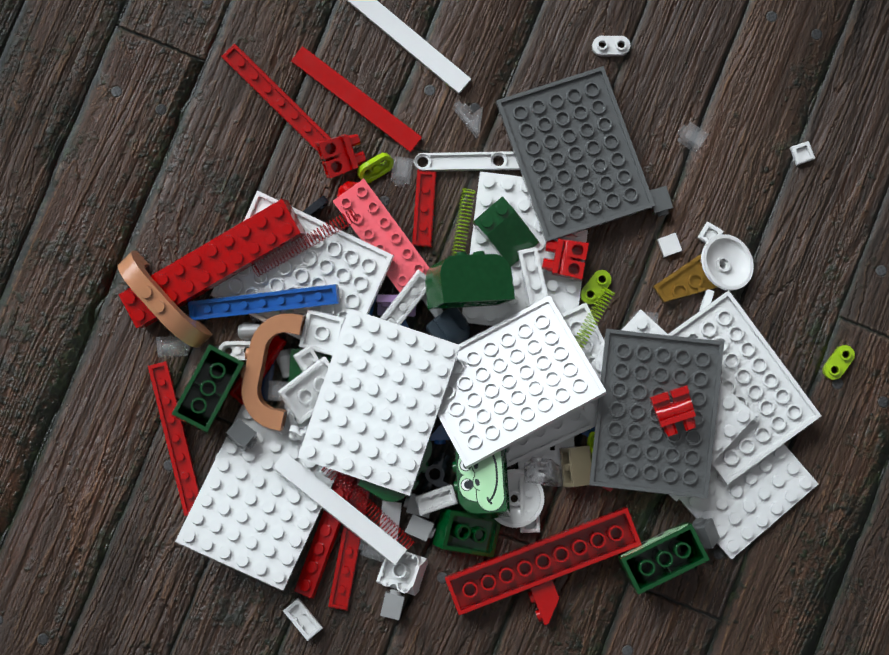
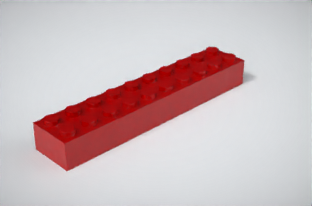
[118,199,306,328]
[445,507,642,615]

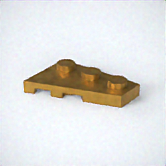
[653,254,717,303]

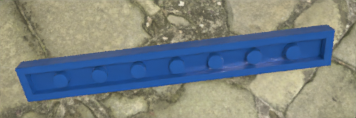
[188,284,340,320]

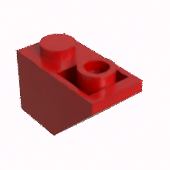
[528,580,559,625]

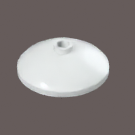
[701,234,754,291]
[494,469,544,528]

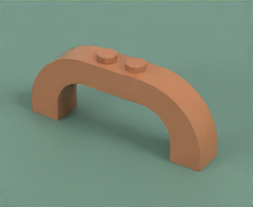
[118,250,213,348]
[241,313,306,431]

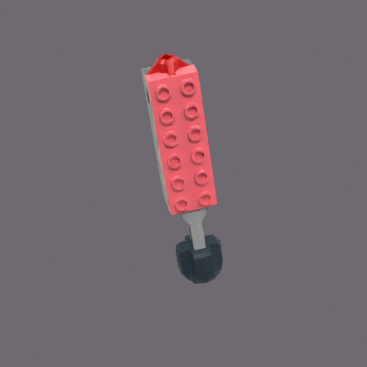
[333,179,470,344]

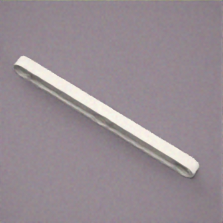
[414,152,520,171]

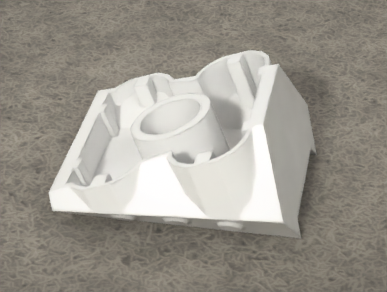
[376,551,428,596]

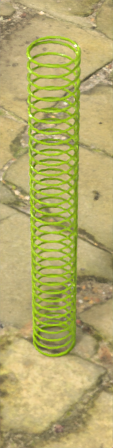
[451,189,476,255]
[575,287,615,351]

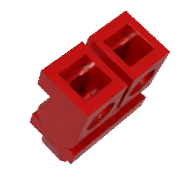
[315,134,366,178]
[542,238,589,281]
[649,385,696,437]

